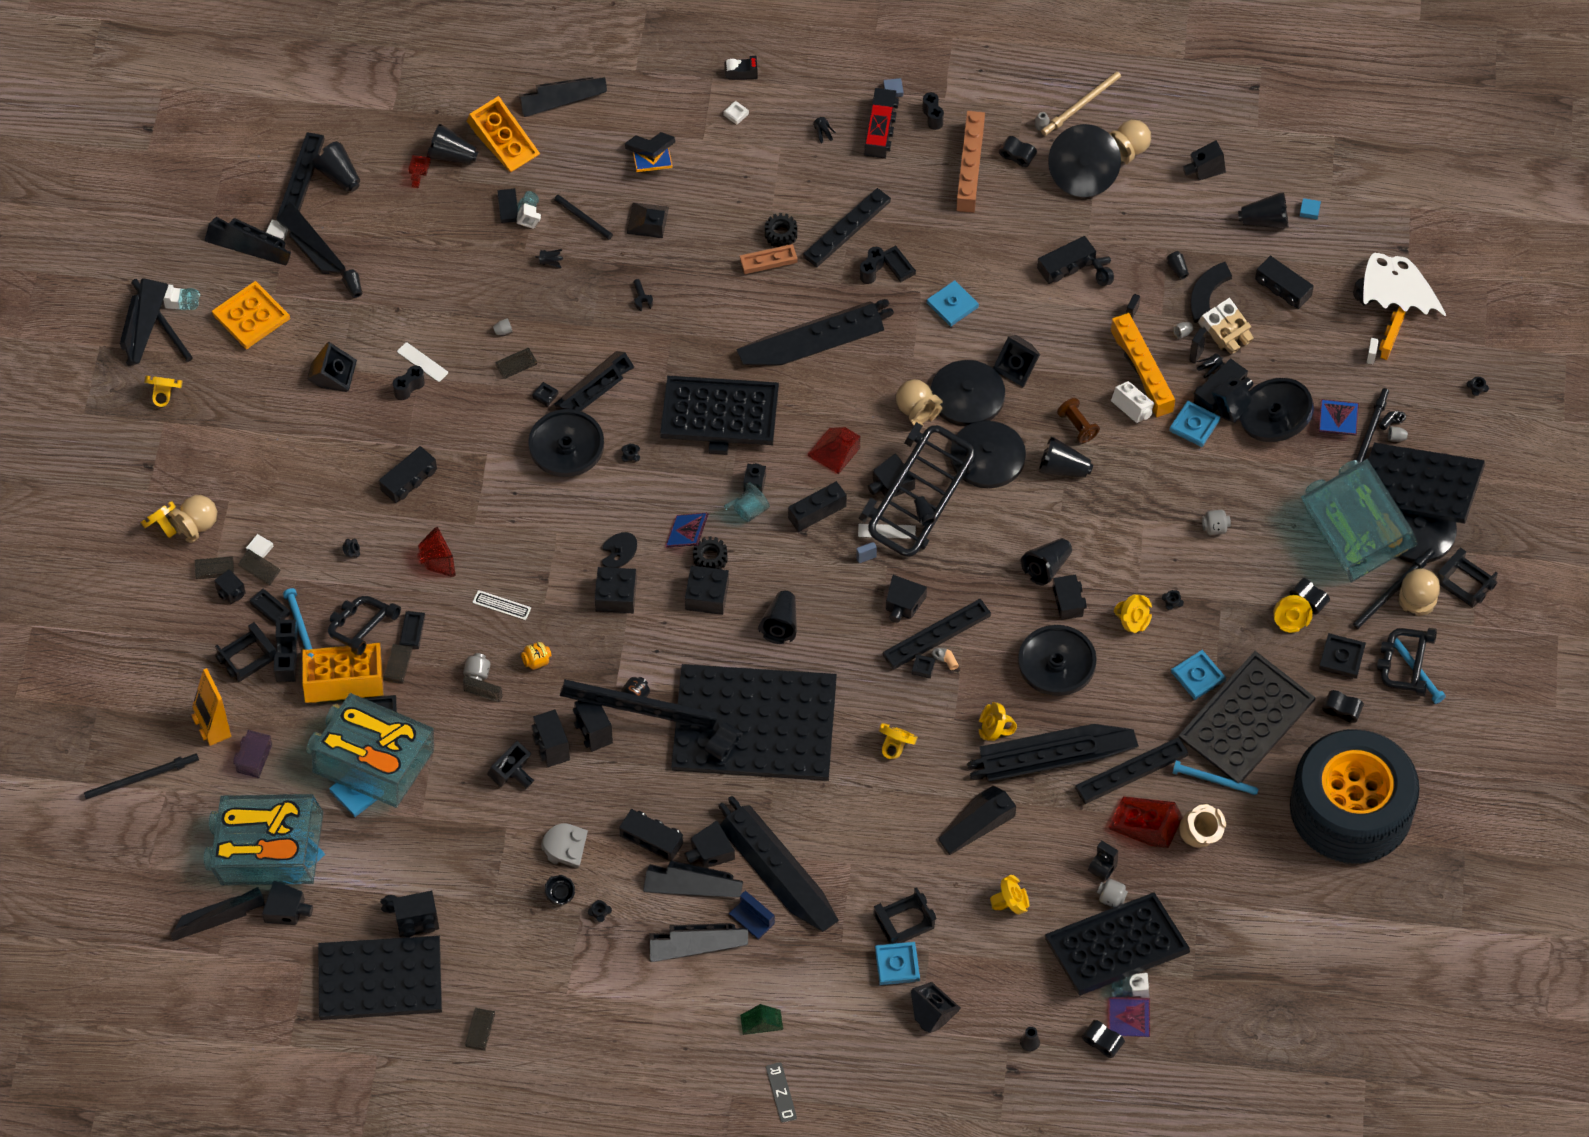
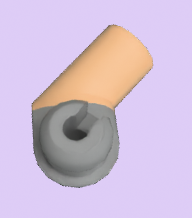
[932,648,959,670]

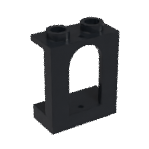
[1437,547,1498,608]
[215,622,277,682]
[873,887,936,944]

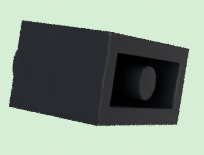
[1052,574,1087,620]

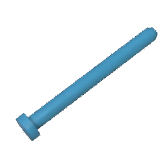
[283,588,314,658]
[1395,638,1446,704]
[1172,760,1259,795]

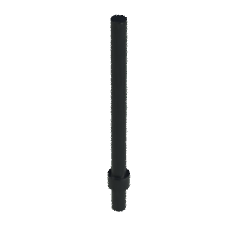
[131,279,193,362]
[1348,388,1389,482]
[1353,548,1435,629]
[84,753,199,800]

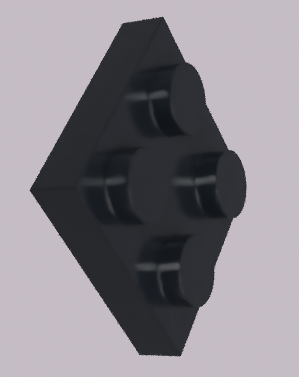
[1319,633,1366,679]

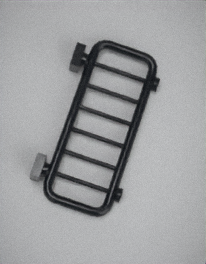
[858,422,975,557]

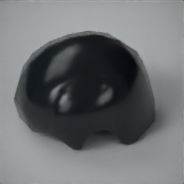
[545,875,575,905]

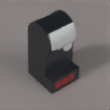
[724,55,758,80]

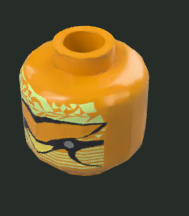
[521,642,552,670]

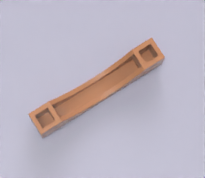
[957,111,985,213]

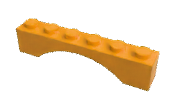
[1111,313,1175,418]

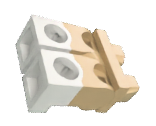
[1198,298,1254,355]

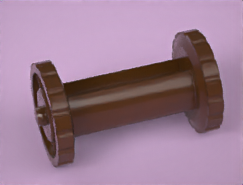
[1057,398,1100,444]

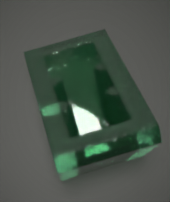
[740,1004,783,1035]

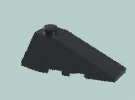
[939,786,1016,855]

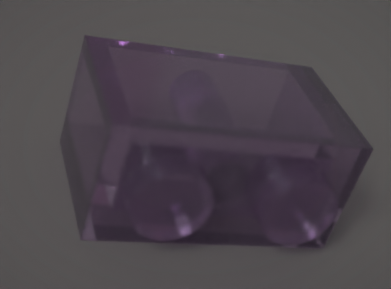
[233,730,272,778]

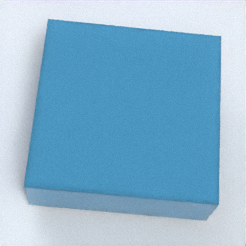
[1300,198,1321,220]

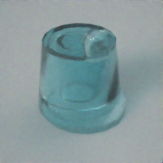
[724,482,770,522]

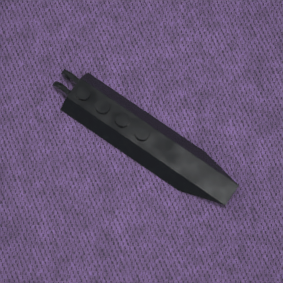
[736,299,894,365]
[967,724,1139,781]
[718,796,839,932]

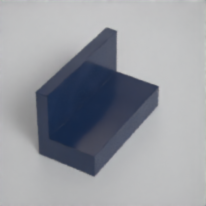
[729,890,775,940]

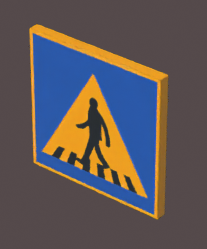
[633,148,673,172]

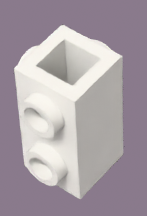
[1111,381,1154,423]

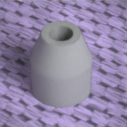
[1035,112,1050,131]
[493,318,513,335]
[1173,322,1193,339]
[1388,426,1408,442]

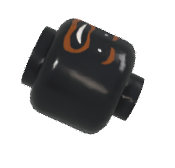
[621,677,650,697]

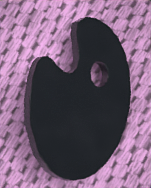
[602,532,637,568]

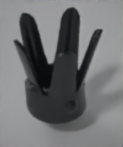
[813,117,836,144]
[535,249,563,268]
[1197,353,1224,378]

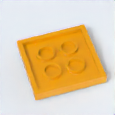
[212,281,290,350]

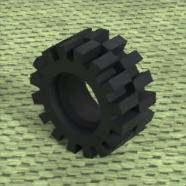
[765,213,797,247]
[693,536,728,569]

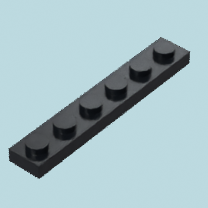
[276,132,325,221]
[803,188,891,267]
[883,598,991,670]
[1075,737,1188,804]

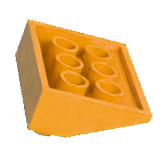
[302,643,383,703]

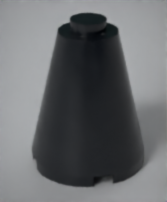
[426,124,479,164]
[312,141,360,192]
[1238,192,1289,229]
[1039,437,1093,477]
[1021,538,1072,586]
[758,590,797,644]

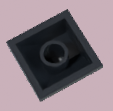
[627,202,669,238]
[993,335,1040,387]
[307,342,357,392]
[911,982,961,1033]

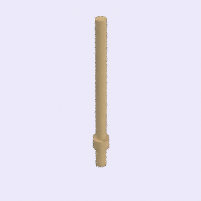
[1041,72,1121,136]

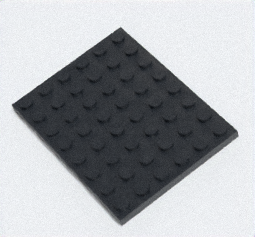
[671,664,837,781]

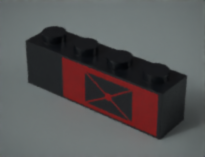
[864,88,899,159]

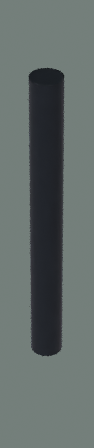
[554,194,613,240]

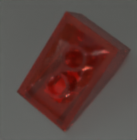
[1109,796,1183,848]

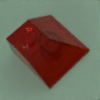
[808,427,861,474]
[417,527,456,577]

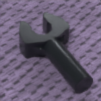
[633,279,653,311]

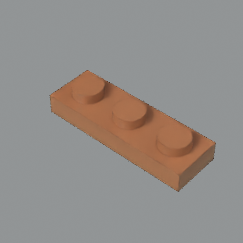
[740,244,798,274]

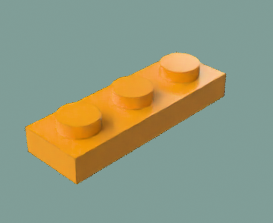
[1379,306,1406,360]

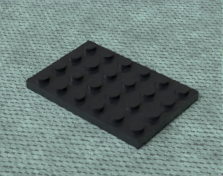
[660,375,779,446]
[1353,442,1485,524]
[1179,651,1316,783]
[1045,892,1190,996]
[318,935,442,1020]

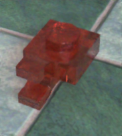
[409,155,431,188]

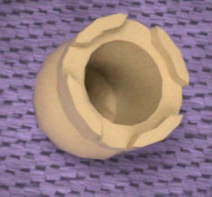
[1109,119,1151,165]
[896,379,943,426]
[168,495,217,543]
[1398,568,1440,616]
[1179,804,1226,848]

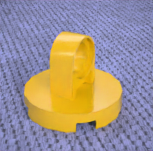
[144,375,182,407]
[140,501,177,538]
[1114,594,1152,633]
[1273,595,1312,633]
[979,702,1017,742]
[878,723,918,759]
[990,875,1029,915]

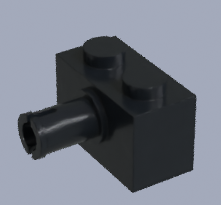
[487,741,535,789]

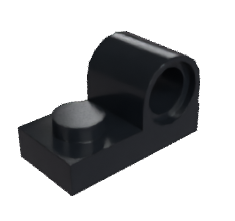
[1088,840,1118,881]

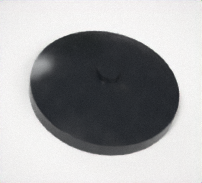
[1048,124,1121,197]
[931,360,1005,426]
[1239,378,1314,442]
[529,409,604,477]
[950,421,1026,488]
[1383,510,1457,563]
[1018,625,1097,696]

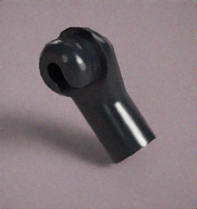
[1378,411,1406,430]

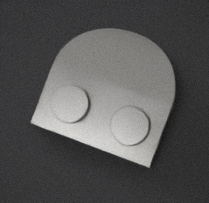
[541,823,588,868]

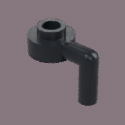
[1092,256,1114,286]

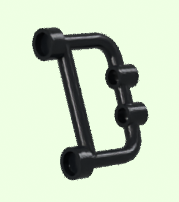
[328,596,401,655]
[1377,628,1437,696]

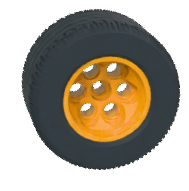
[1290,729,1420,864]

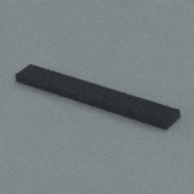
[560,679,718,730]

